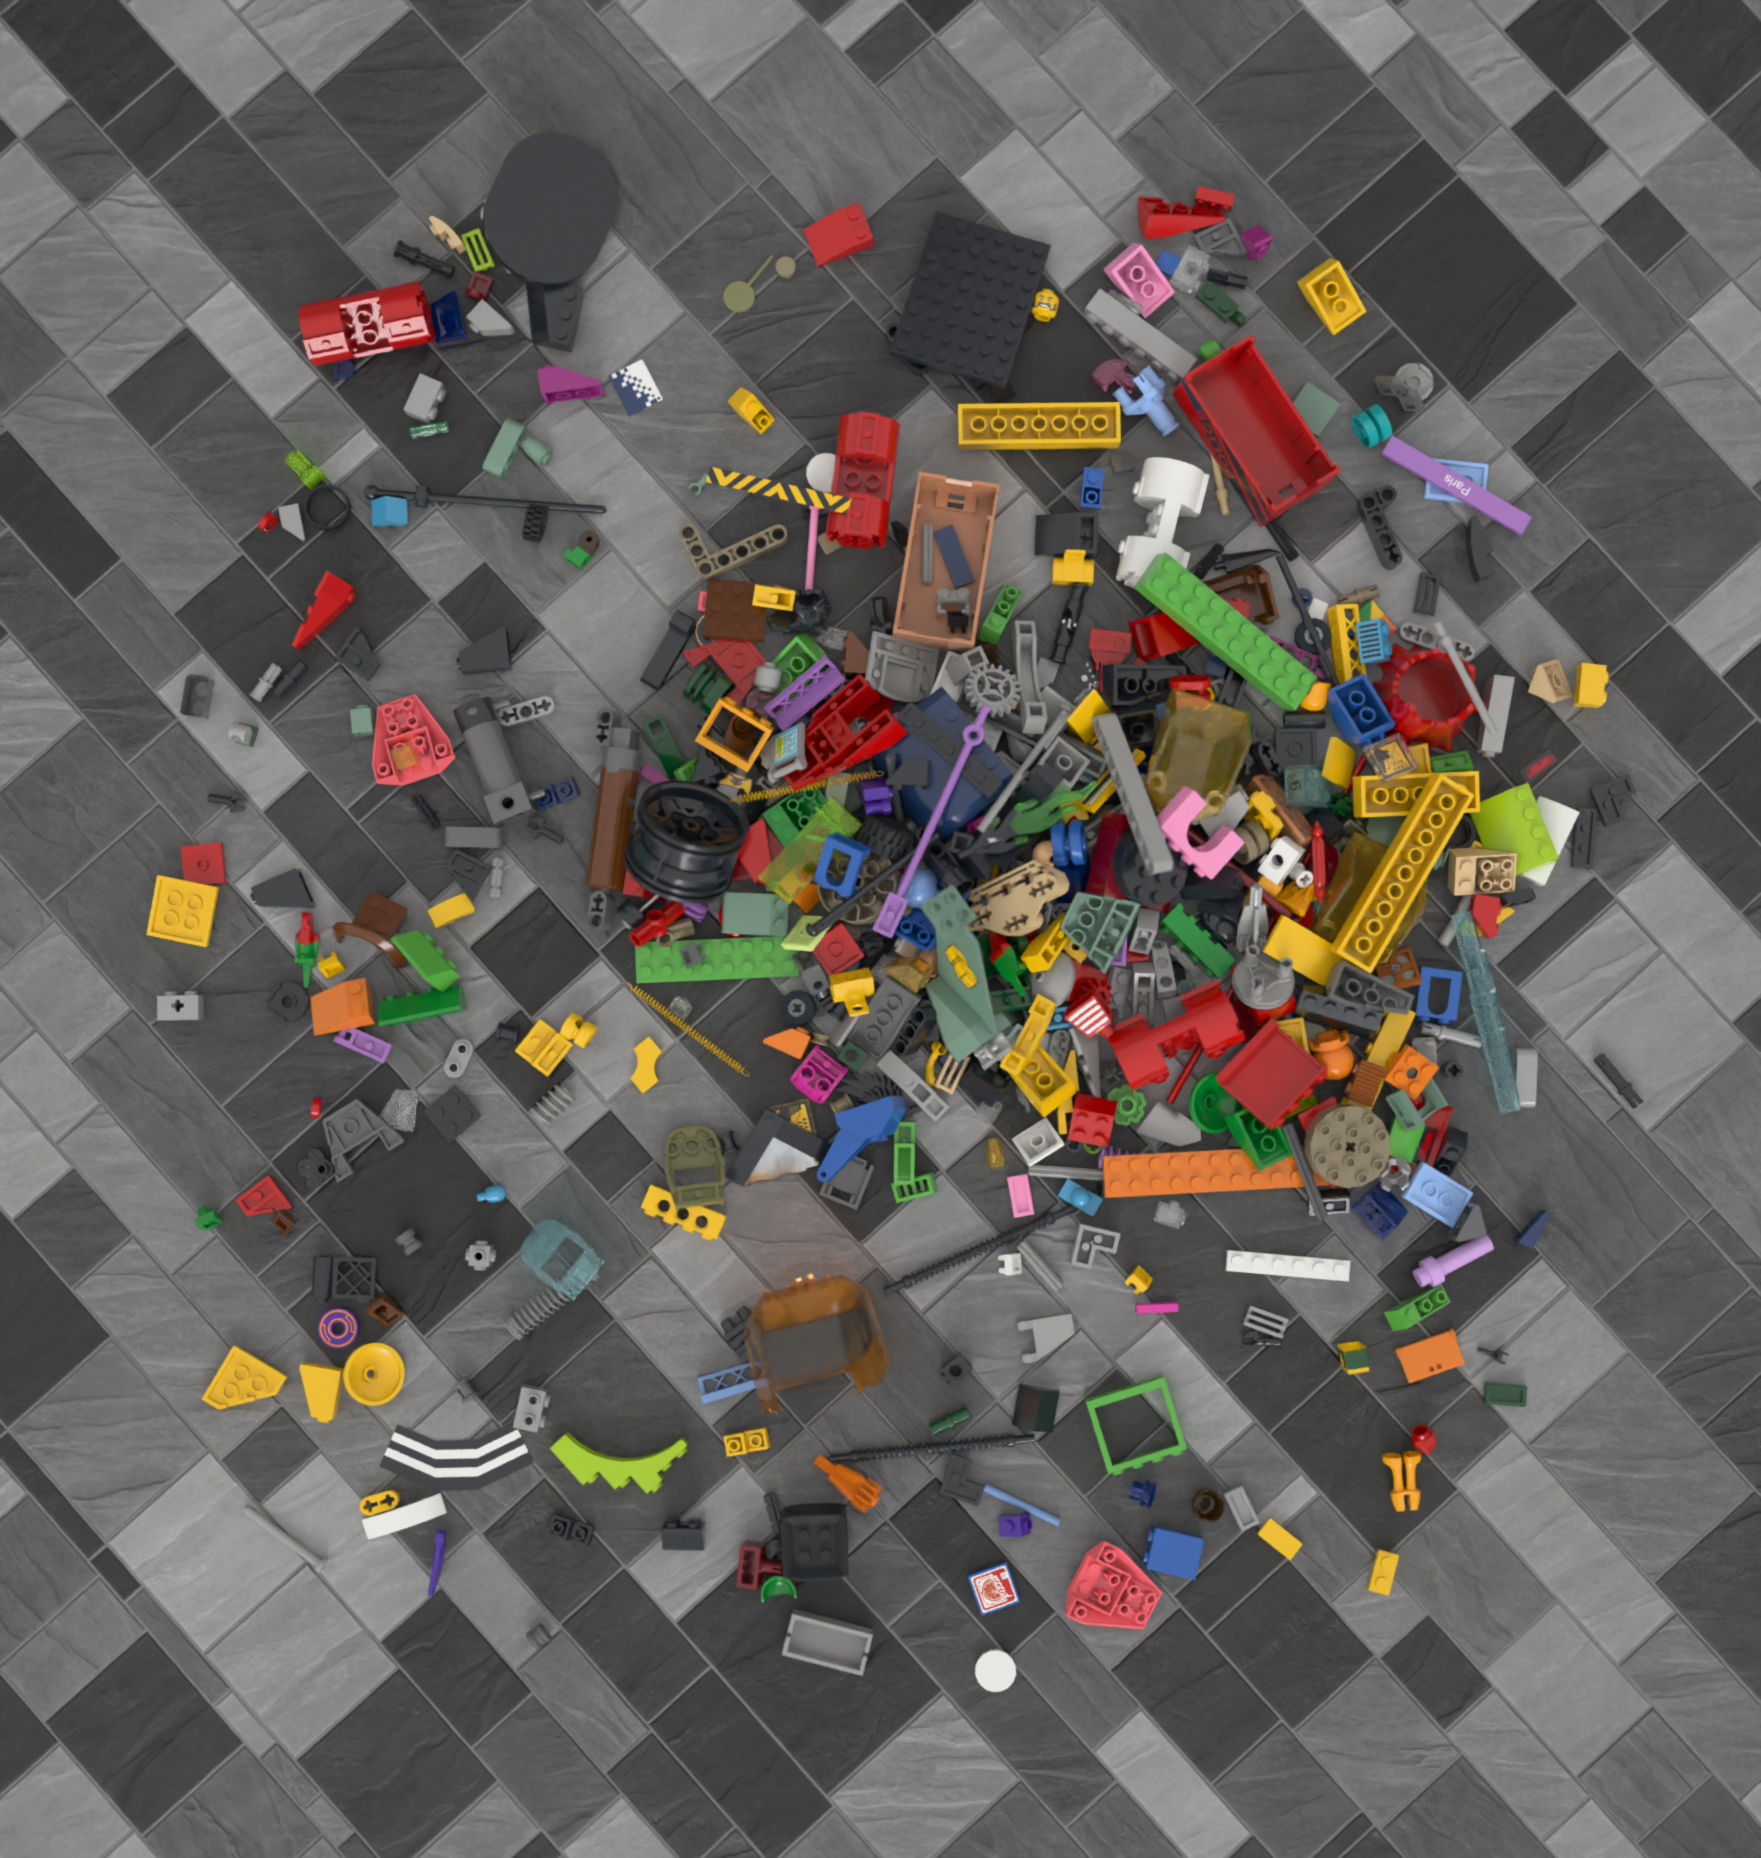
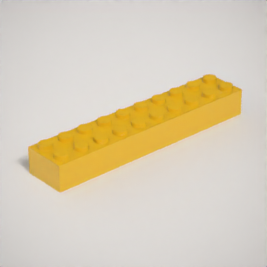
[1329,774,1474,973]

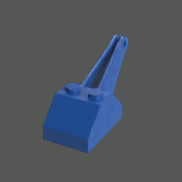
[1327,674,1395,776]
[817,1096,907,1182]

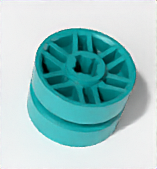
[1351,404,1392,449]

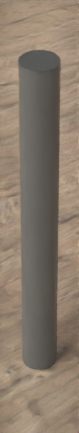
[886,754,904,823]

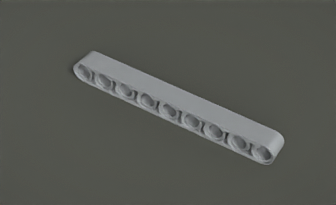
[1092,713,1173,875]

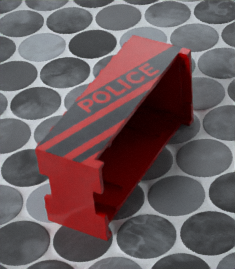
[1172,334,1341,528]

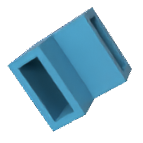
[372,496,408,527]

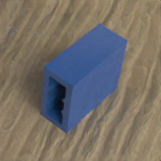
[1142,1524,1204,1580]

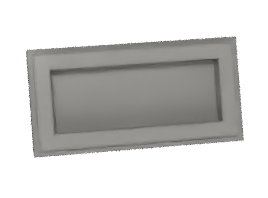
[1223,1484,1260,1532]

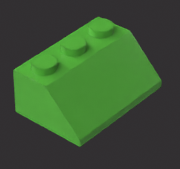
[390,929,460,993]

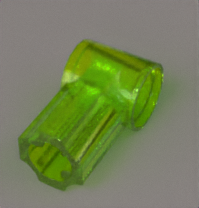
[284,449,326,490]

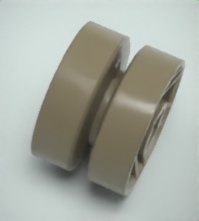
[1233,820,1269,865]

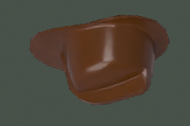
[724,708,761,754]

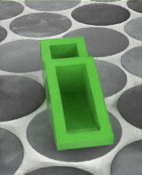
[894,1121,915,1185]

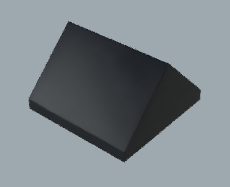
[1012,1384,1060,1432]

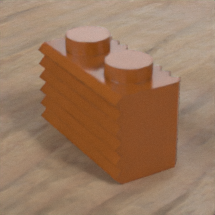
[1344,1059,1386,1107]

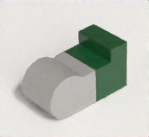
[228,722,259,747]

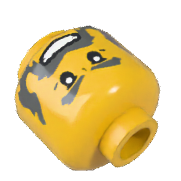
[1031,289,1059,321]

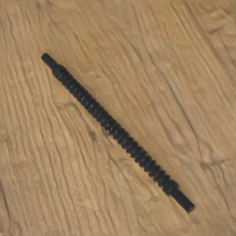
[883,1205,1073,1295]
[830,1434,1035,1463]

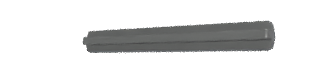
[1282,1123,1328,1221]

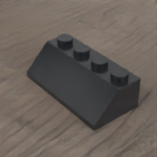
[1292,980,1384,1040]

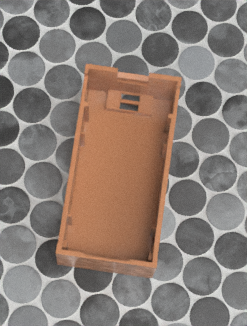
[893,471,1000,654]

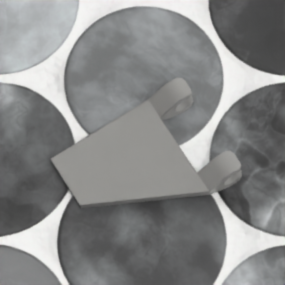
[1017,1313,1075,1363]

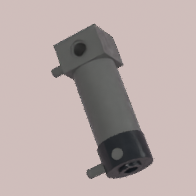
[453,697,546,827]

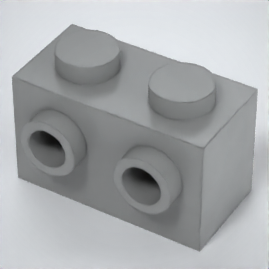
[513,1384,551,1433]

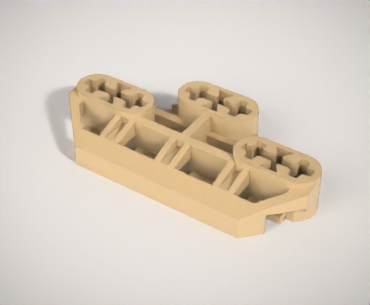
[967,860,1069,936]

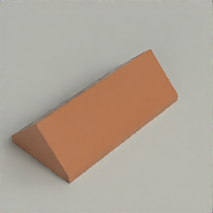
[1245,774,1314,848]

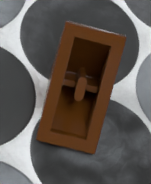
[366,1290,404,1327]

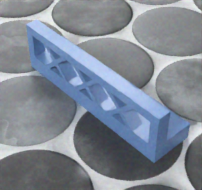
[697,1354,783,1404]

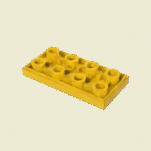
[1261,915,1343,986]

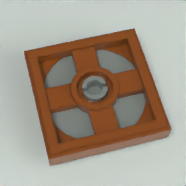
[1373,948,1422,989]

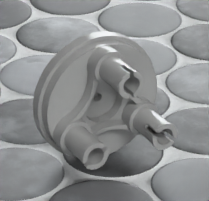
[1232,945,1295,1010]

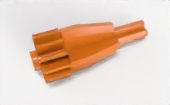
[813,1454,882,1513]

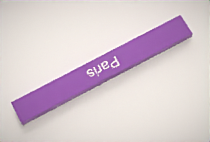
[1381,435,1532,535]

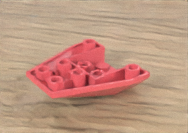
[372,694,455,786]
[1065,1541,1162,1629]

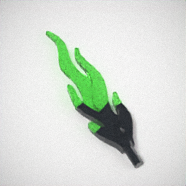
[957,780,1097,859]

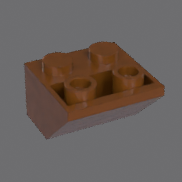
[841,631,869,679]

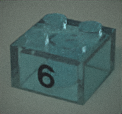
[1285,764,1330,810]

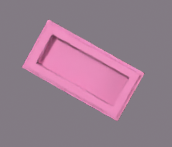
[1007,1174,1034,1218]

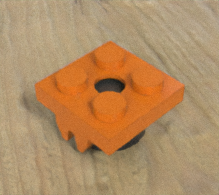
[1383,1044,1439,1100]

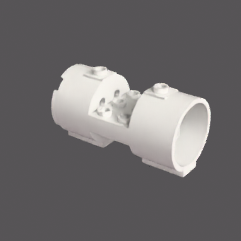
[1116,457,1210,588]

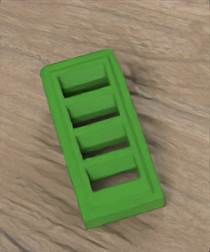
[891,1172,938,1203]

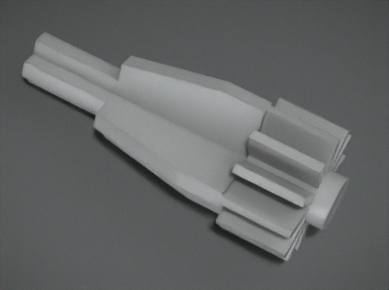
[1236,884,1269,954]

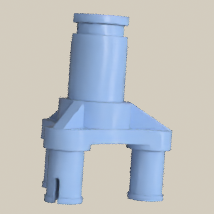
[1112,365,1179,437]

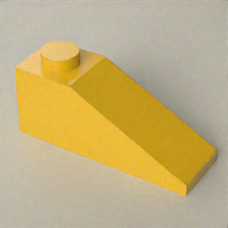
[1020,913,1069,973]

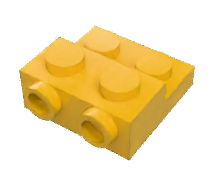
[1242,790,1283,846]

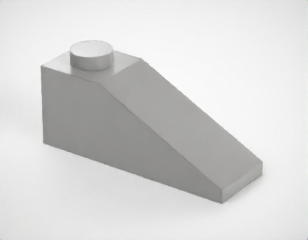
[1131,962,1155,1028]

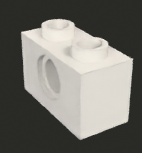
[1257,836,1305,885]

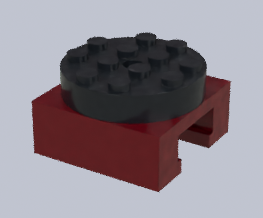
[1085,813,1189,913]

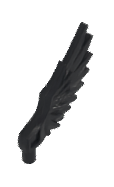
[835,1071,921,1119]

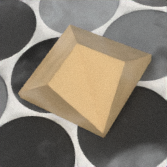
[1528,659,1574,703]

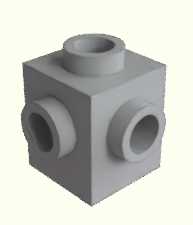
[465,1240,496,1270]

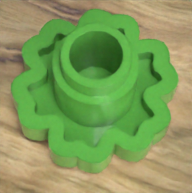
[1106,1084,1146,1126]

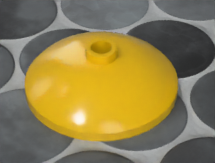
[343,1343,405,1406]

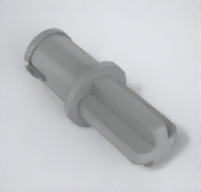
[249,663,282,702]

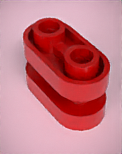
[1169,675,1211,708]

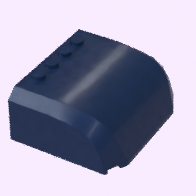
[872,687,1017,845]

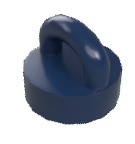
[1292,588,1313,608]

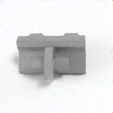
[973,1032,1014,1070]

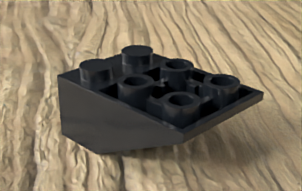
[1034,512,1098,558]

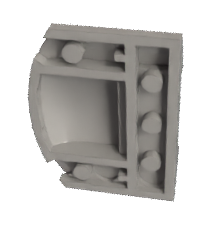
[865,631,939,702]

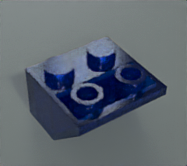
[1350,1181,1409,1240]

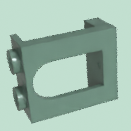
[1385,1078,1448,1133]

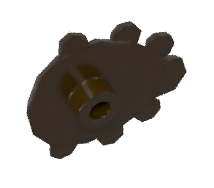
[977,642,1000,667]

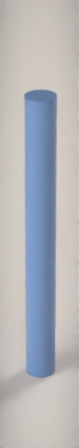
[984,1483,1061,1526]

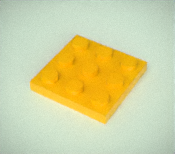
[146,875,219,947]

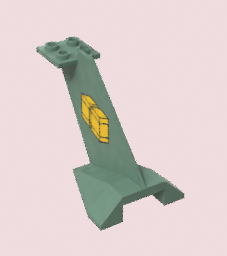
[920,884,1018,1063]

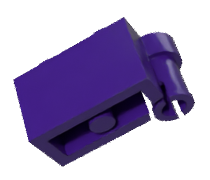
[859,774,893,816]

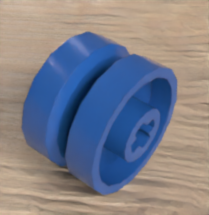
[1051,819,1087,867]

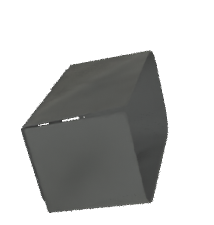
[180,674,214,719]

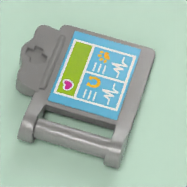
[760,722,807,784]

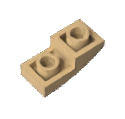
[429,216,466,254]

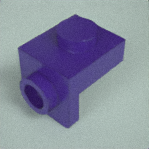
[998,1512,1032,1537]

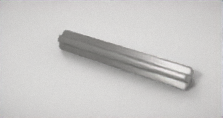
[1028,1165,1103,1181]

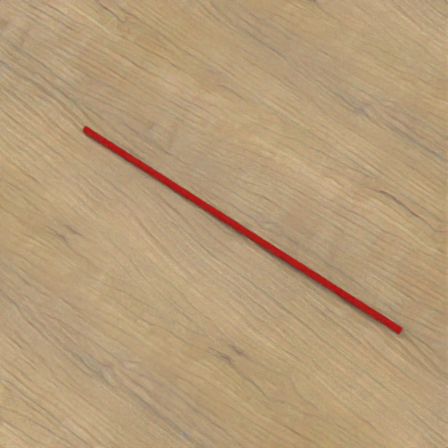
[1166,754,1367,1105]

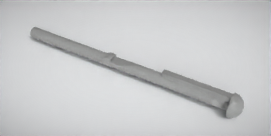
[977,703,1073,832]

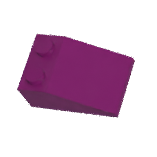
[537,365,605,404]

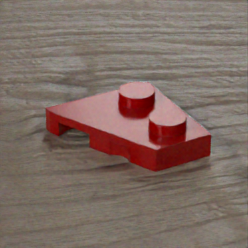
[235,1175,293,1216]

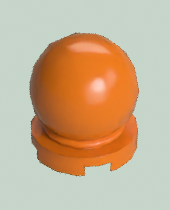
[1308,1029,1354,1080]

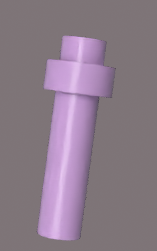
[1413,1235,1494,1287]

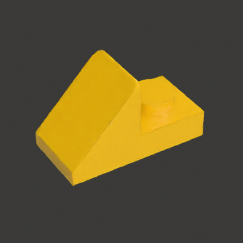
[752,584,796,611]

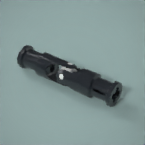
[1049,583,1089,665]

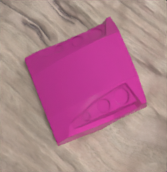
[790,1045,849,1104]

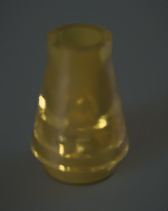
[986,1138,1006,1169]

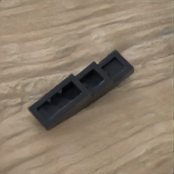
[988,808,1060,870]

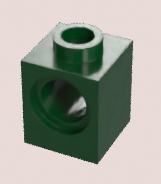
[836,1041,869,1072]

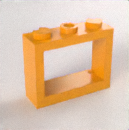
[695,696,774,773]

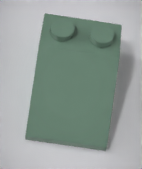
[722,892,789,936]

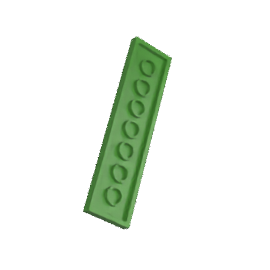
[635,936,799,984]

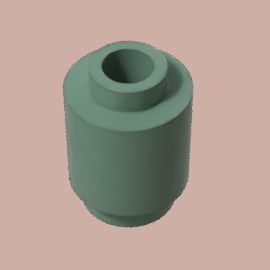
[522,436,553,465]

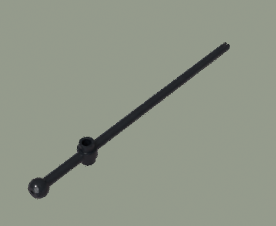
[365,485,606,514]

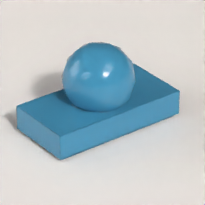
[1057,1178,1103,1217]

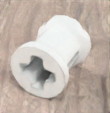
[1288,862,1313,888]

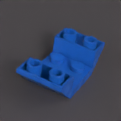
[894,874,972,952]

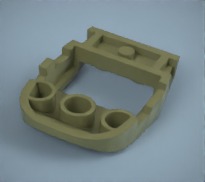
[664,1126,725,1210]

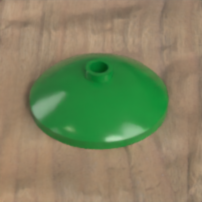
[1189,1072,1241,1134]

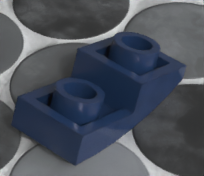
[535,777,581,811]

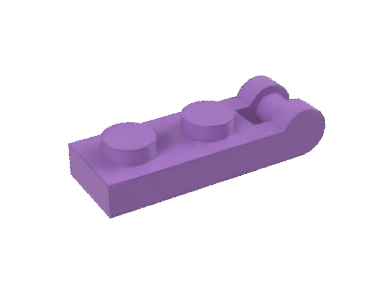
[333,1028,393,1063]

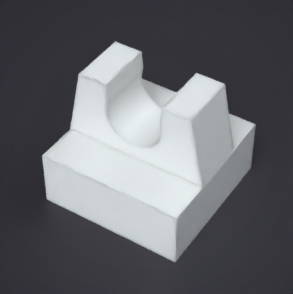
[998,1253,1022,1275]

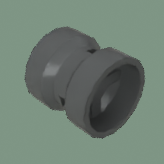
[395,1228,424,1256]

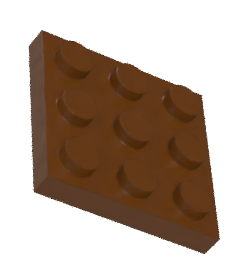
[703,579,769,642]

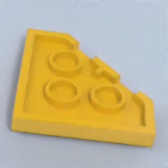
[202,1345,288,1410]

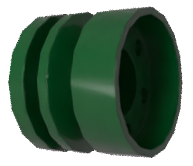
[682,662,735,715]

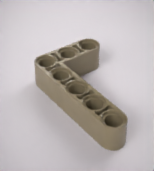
[679,523,788,581]

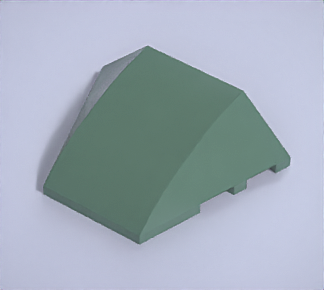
[1060,891,1141,974]

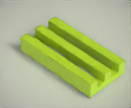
[461,228,495,273]

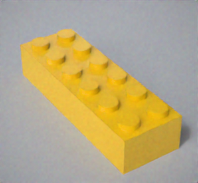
[1353,771,1480,817]

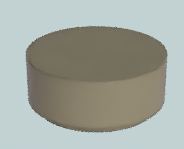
[776,257,796,278]

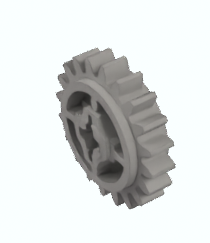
[964,664,1021,718]

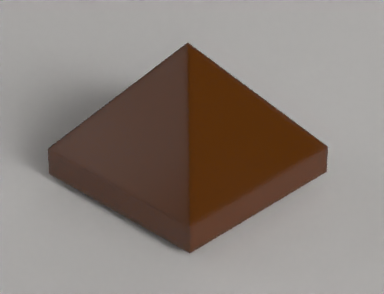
[272,1211,294,1235]

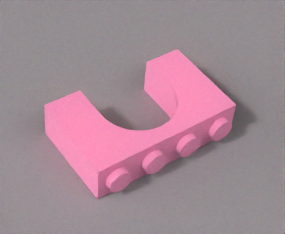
[1156,786,1244,880]

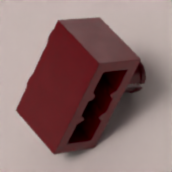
[737,1540,783,1590]

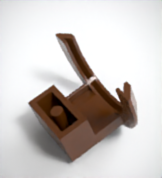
[332,891,408,969]

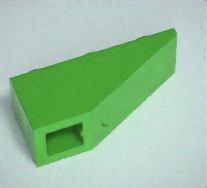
[977,583,1023,645]
[1384,1284,1450,1331]

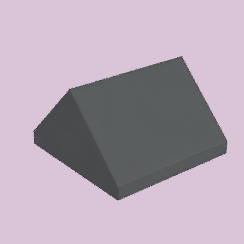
[1446,1203,1487,1242]

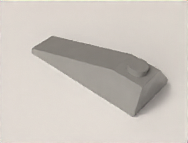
[1066,1027,1101,1098]

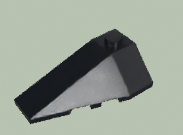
[1102,664,1186,706]

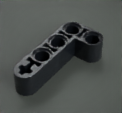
[1356,485,1403,570]
[640,610,697,691]

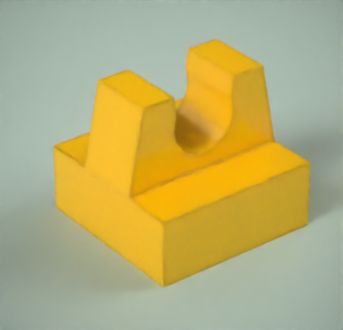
[317,951,346,979]
[1125,1265,1153,1294]

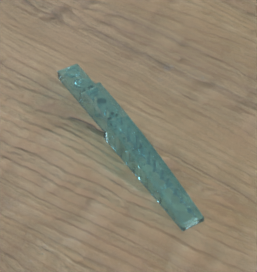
[1450,910,1522,1114]

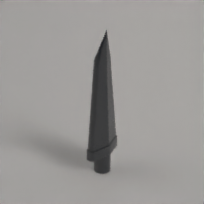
[1213,549,1282,573]

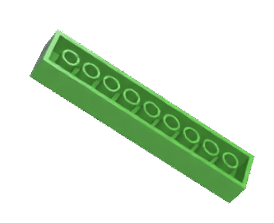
[1134,552,1318,711]

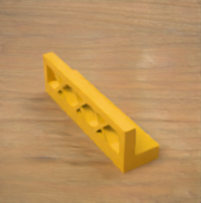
[1327,604,1367,684]

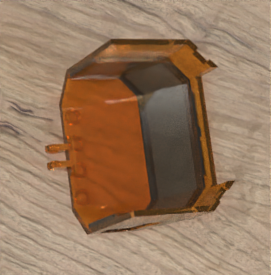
[743,1274,891,1415]

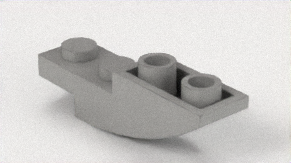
[875,1050,949,1122]

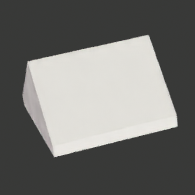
[1012,1117,1065,1166]

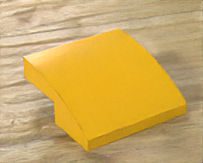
[514,1018,573,1077]

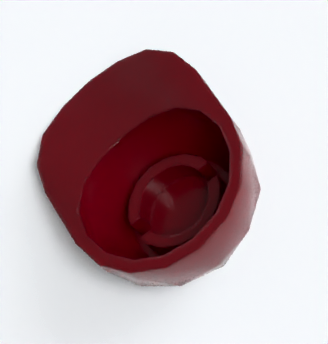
[1324,842,1339,886]

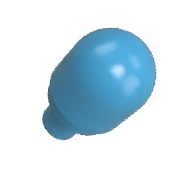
[477,1185,506,1203]

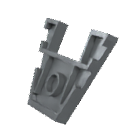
[323,1098,406,1182]

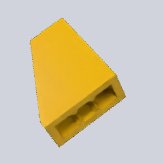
[300,1362,344,1423]

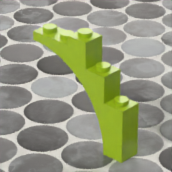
[550,1431,689,1494]

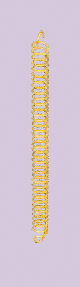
[730,770,884,803]
[627,982,749,1076]

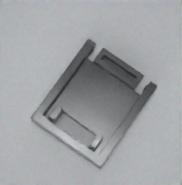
[819,1156,875,1210]

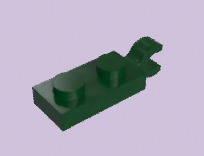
[1195,280,1246,328]

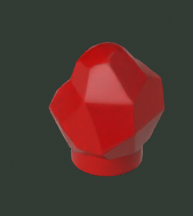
[1411,1425,1436,1454]

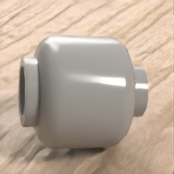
[754,662,782,693]

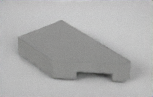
[278,503,306,542]

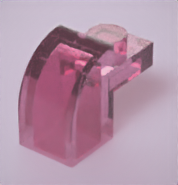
[1090,359,1137,394]

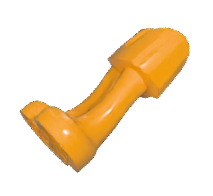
[1382,1451,1421,1512]

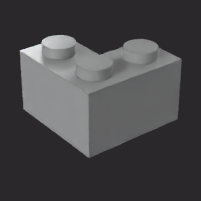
[1069,1223,1120,1269]

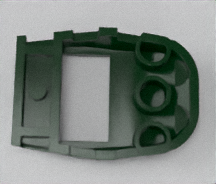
[976,933,1034,1014]

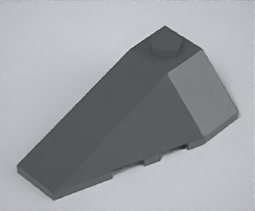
[1326,960,1415,1015]

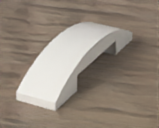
[362,1493,447,1539]

